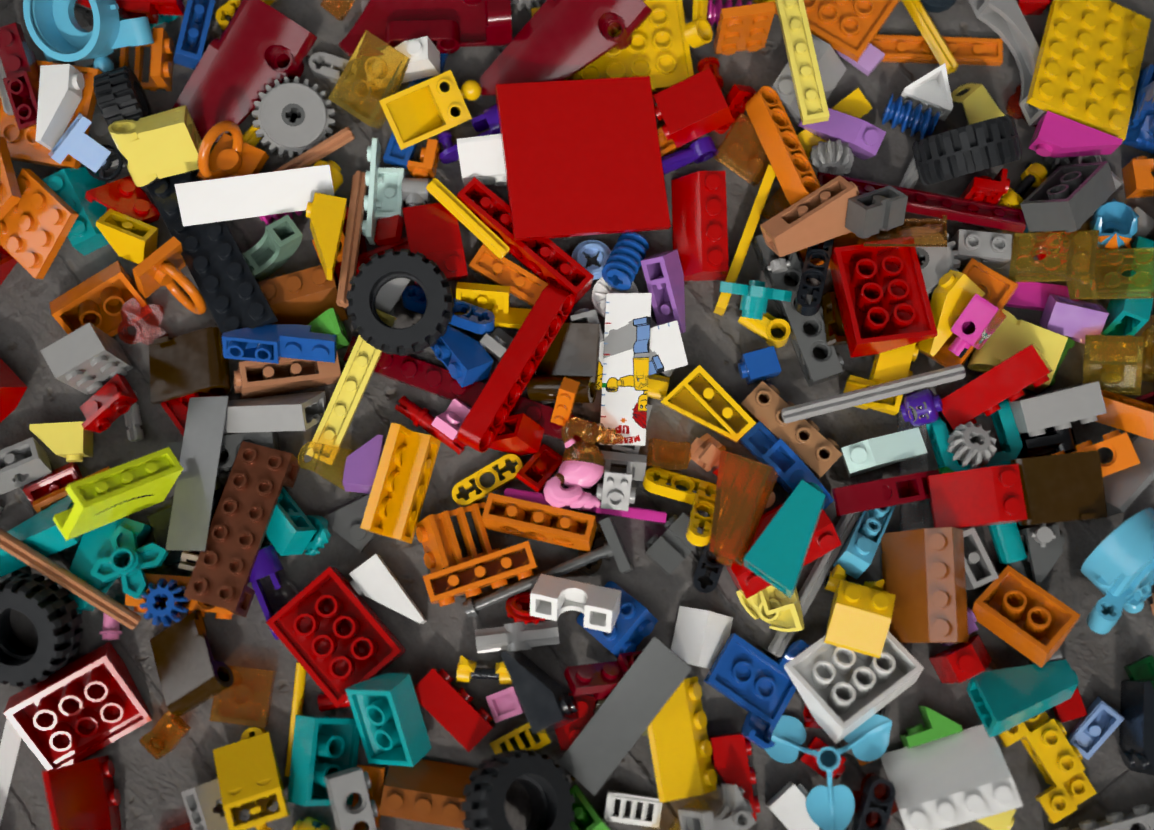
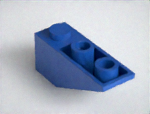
[431,325,494,388]

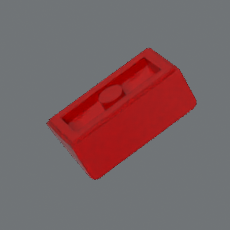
[22,462,83,505]

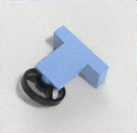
[48,113,123,181]

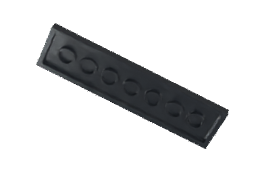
[146,170,278,334]

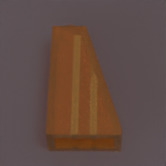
[709,450,779,567]

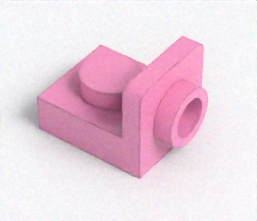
[431,398,471,440]
[486,686,524,723]

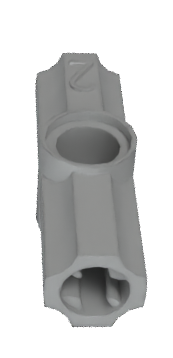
[475,620,560,654]

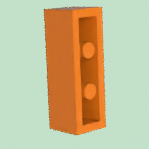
[551,377,580,427]

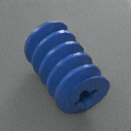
[882,93,941,140]
[602,232,649,291]

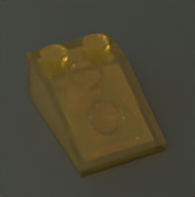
[328,30,410,129]

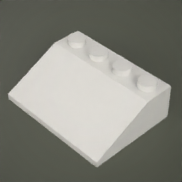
[784,631,924,744]
[880,724,1023,830]

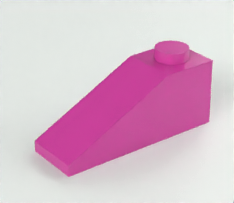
[1029,111,1123,158]

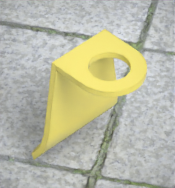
[951,83,1005,125]

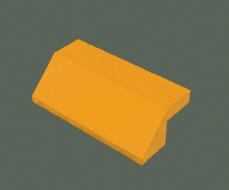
[360,422,441,544]

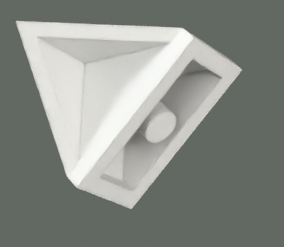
[900,63,953,121]

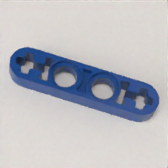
[402,285,495,335]

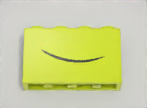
[53,447,183,541]

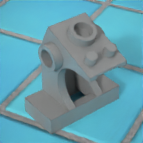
[592,450,647,511]
[678,784,756,830]

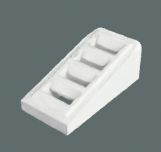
[603,790,663,828]

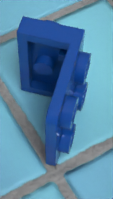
[577,581,658,658]

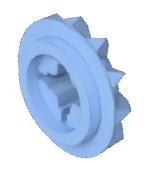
[572,240,611,280]

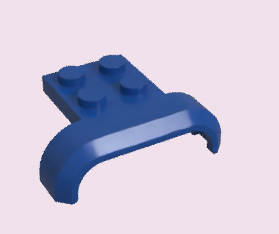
[704,633,810,749]

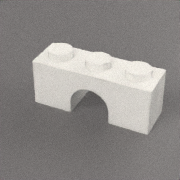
[530,574,621,633]

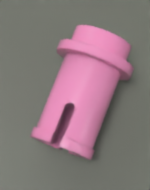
[99,612,122,641]

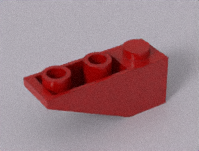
[708,732,760,821]

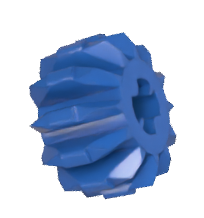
[139,578,190,626]

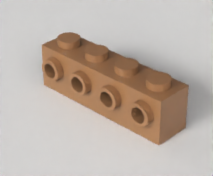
[739,381,842,479]

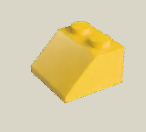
[824,580,896,658]

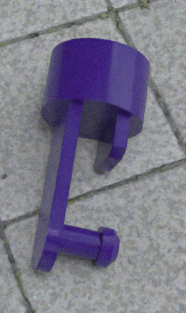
[437,104,501,164]
[247,544,284,640]

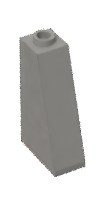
[223,391,327,433]

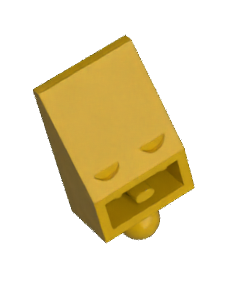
[379,70,482,150]
[213,732,291,830]

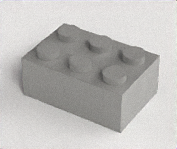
[40,322,133,395]

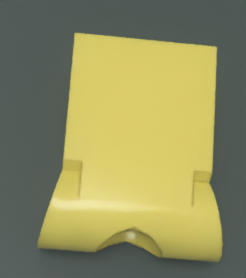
[108,105,202,187]
[968,309,1068,394]

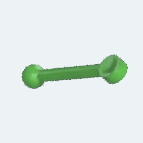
[1049,338,1075,386]

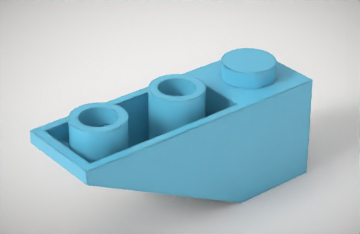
[833,505,896,580]

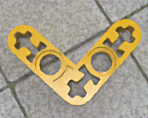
[643,467,721,547]

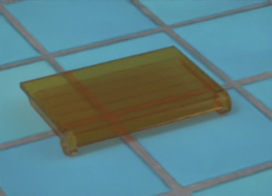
[864,215,947,247]

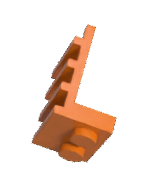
[119,28,174,91]
[416,502,500,573]

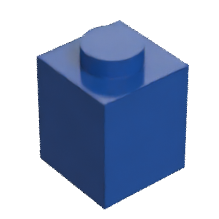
[738,346,782,385]

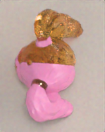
[543,417,624,509]

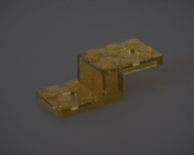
[1009,230,1154,300]

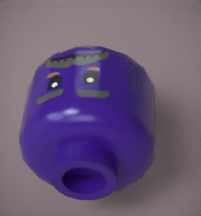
[900,388,943,427]

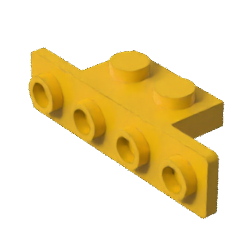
[454,282,531,329]

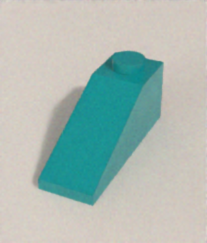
[266,487,317,556]

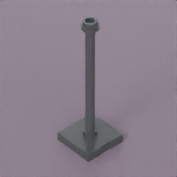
[463,517,634,618]

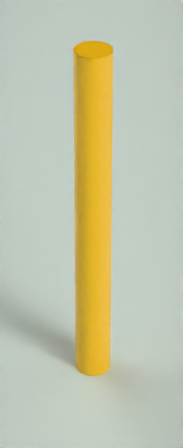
[285,662,306,777]

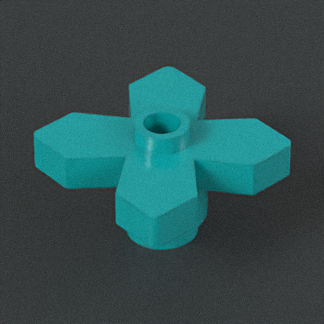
[719,280,792,320]
[90,526,169,600]

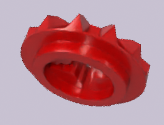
[505,592,546,625]

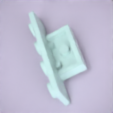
[362,138,405,245]

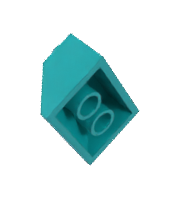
[42,167,109,256]
[345,673,432,767]
[287,715,360,806]

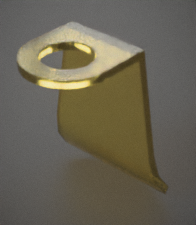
[298,442,355,493]

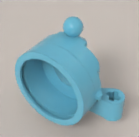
[23,0,154,73]
[1081,508,1154,634]

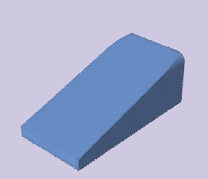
[1066,696,1125,760]

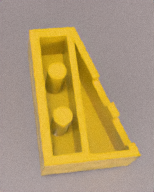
[661,365,756,443]

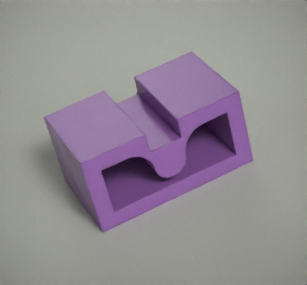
[1039,294,1109,344]

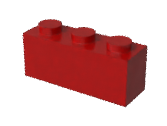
[414,668,494,752]

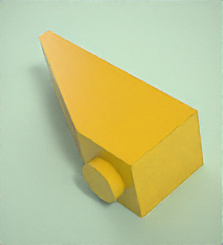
[306,192,347,281]
[918,270,985,357]

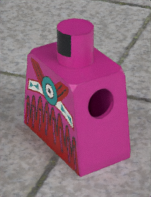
[948,294,1007,358]

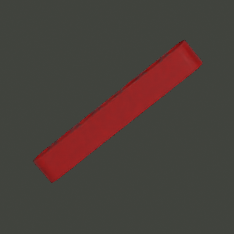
[457,285,575,453]

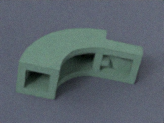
[243,215,303,282]

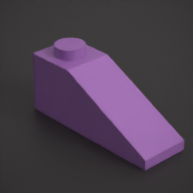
[798,108,886,160]
[640,249,686,333]

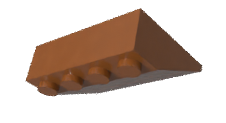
[881,527,969,643]

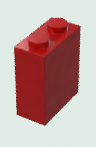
[653,67,734,148]

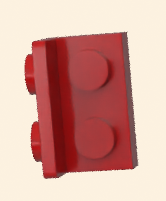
[959,168,1010,204]
[79,374,139,433]

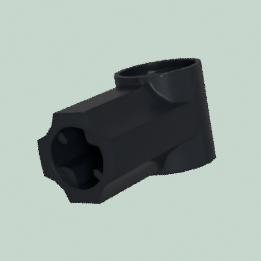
[1020,424,1077,458]

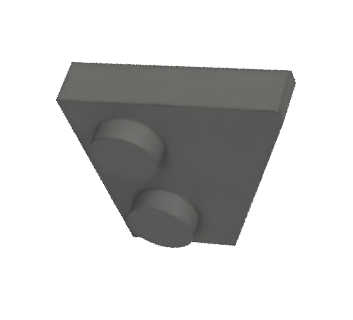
[324,494,377,552]

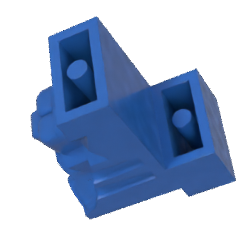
[1122,64,1154,154]

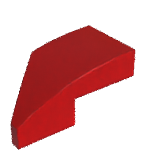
[717,84,756,134]

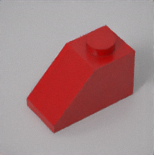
[489,413,545,456]

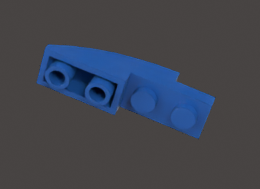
[222,324,337,364]
[740,421,834,510]

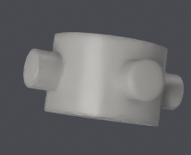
[767,258,791,274]
[1030,523,1056,547]

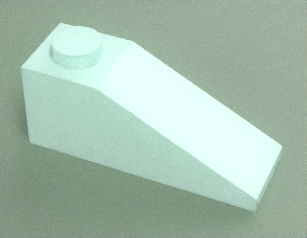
[841,427,928,478]

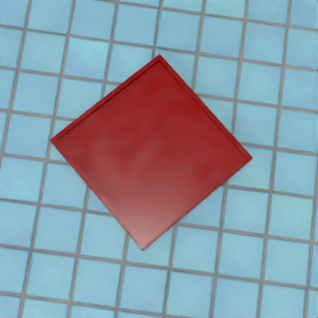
[495,76,671,241]

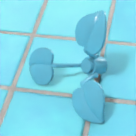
[764,714,892,830]

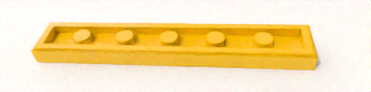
[713,164,776,316]

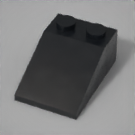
[501,651,579,734]
[1119,679,1154,776]

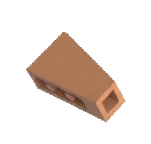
[760,175,859,257]
[233,353,341,399]

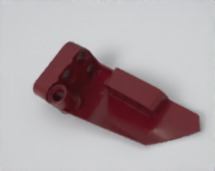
[172,0,318,143]
[339,0,512,56]
[479,0,652,96]

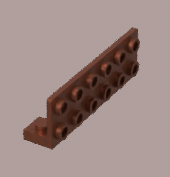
[184,441,302,617]

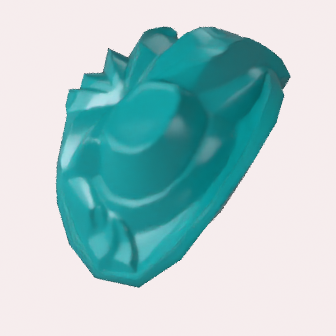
[305,515,331,556]

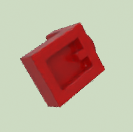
[799,736,847,780]

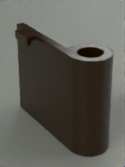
[527,323,601,403]
[149,327,230,405]
[1010,450,1108,525]
[150,610,234,716]

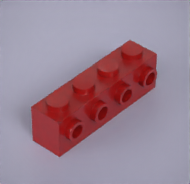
[941,343,1053,430]

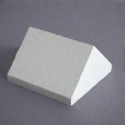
[671,606,733,669]

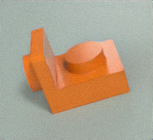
[407,139,441,178]

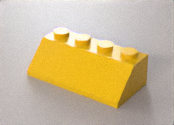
[647,676,717,803]

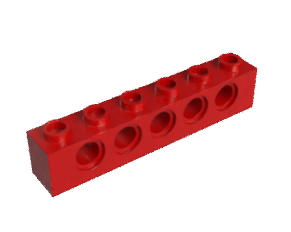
[457,177,594,305]

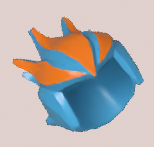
[1087,199,1139,257]

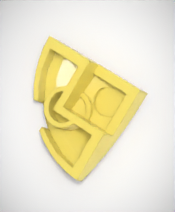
[736,585,804,632]

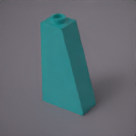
[1099,236,1154,346]
[743,480,826,598]
[0,495,82,577]
[66,517,152,614]
[966,659,1079,737]

